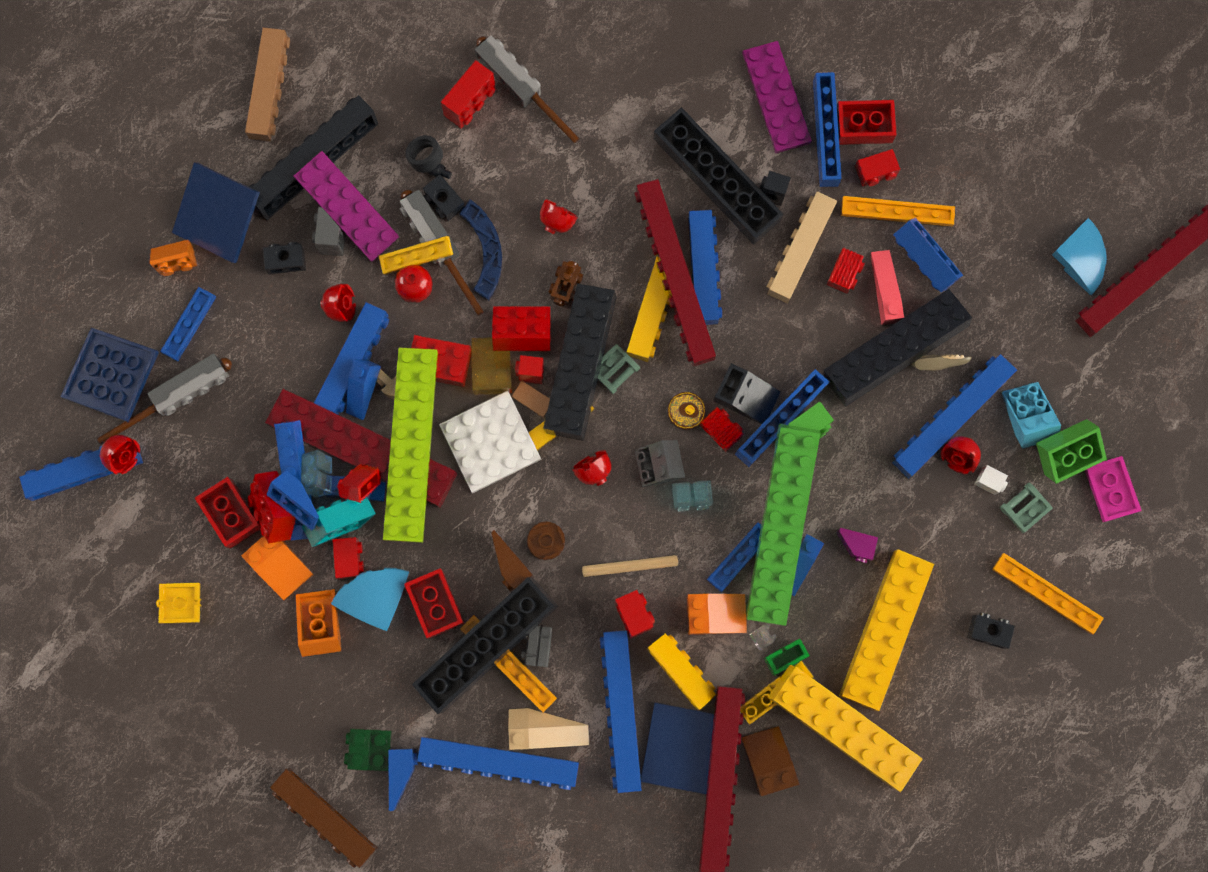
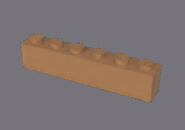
[245,28,290,141]

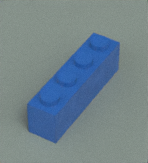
[893,218,963,292]

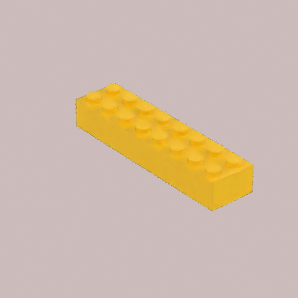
[839,549,934,711]
[767,665,922,792]

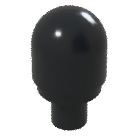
[427,163,452,179]

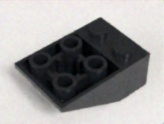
[713,363,781,424]

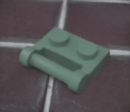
[598,344,641,394]
[1000,482,1053,533]

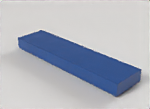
[160,287,216,362]
[707,522,761,592]

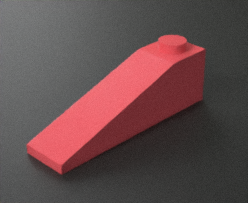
[870,250,904,325]

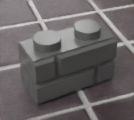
[521,626,553,668]

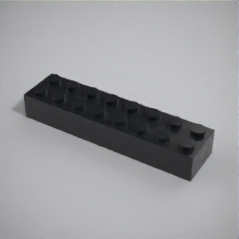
[249,95,378,220]
[653,107,784,245]
[543,283,617,441]
[823,289,972,407]
[412,577,559,714]

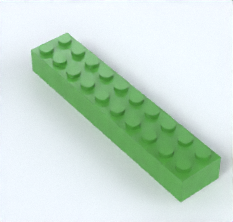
[746,424,820,626]

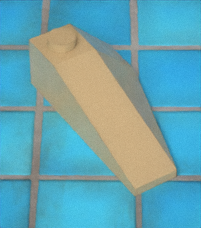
[508,708,589,750]

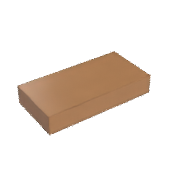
[511,381,550,418]

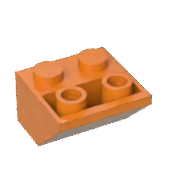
[150,240,197,276]

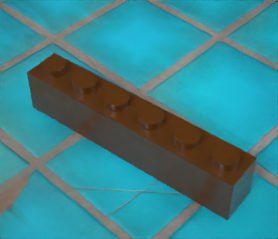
[270,768,378,868]

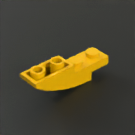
[740,661,814,725]

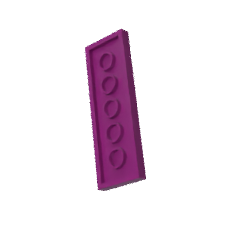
[742,41,812,154]
[293,151,399,262]

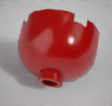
[540,199,578,234]
[395,265,433,303]
[320,284,356,322]
[100,435,140,475]
[940,436,981,474]
[572,450,612,486]

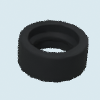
[405,135,443,173]

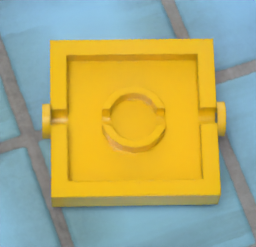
[156,583,201,624]

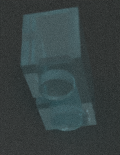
[301,450,332,498]
[671,480,713,512]

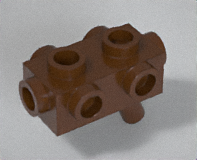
[549,261,584,307]

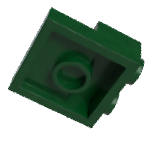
[344,729,392,771]

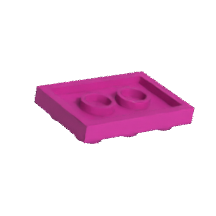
[1085,456,1142,522]

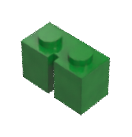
[763,639,810,675]

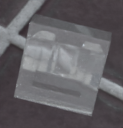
[749,624,777,651]

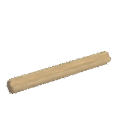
[582,555,678,577]

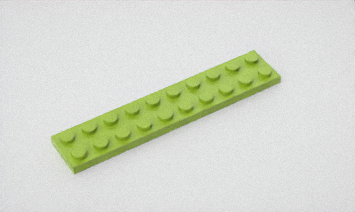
[383,348,438,543]

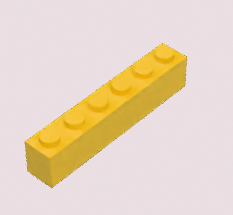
[627,257,670,362]

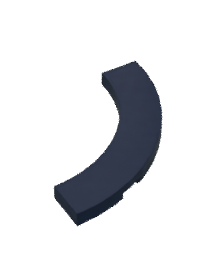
[459,200,502,301]

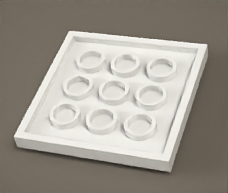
[439,391,542,493]

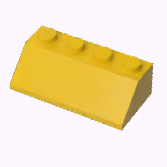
[647,633,716,710]

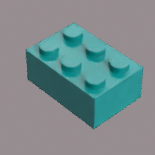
[302,497,376,547]

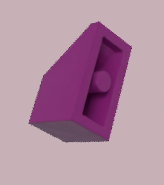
[837,528,878,564]

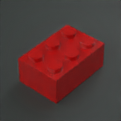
[441,60,496,129]
[837,100,896,145]
[492,306,551,351]
[411,335,472,387]
[247,471,296,544]
[195,477,260,549]
[404,568,465,639]
[614,590,655,639]

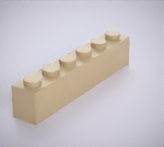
[767,192,837,304]

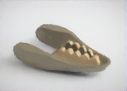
[911,354,972,371]

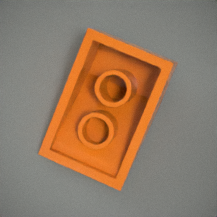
[241,536,313,600]
[296,589,341,657]
[687,594,747,635]

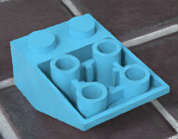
[1002,382,1061,449]

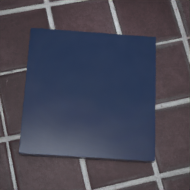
[172,162,260,263]
[60,327,159,422]
[641,703,714,794]

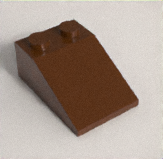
[491,530,534,592]
[741,726,800,796]

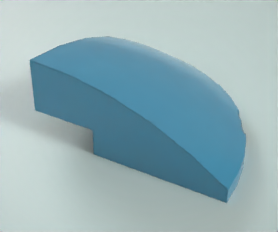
[1052,218,1107,295]
[331,568,409,631]

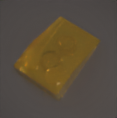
[472,337,512,395]

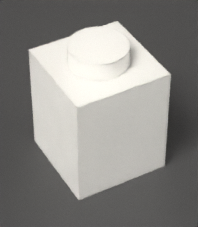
[974,465,1008,495]

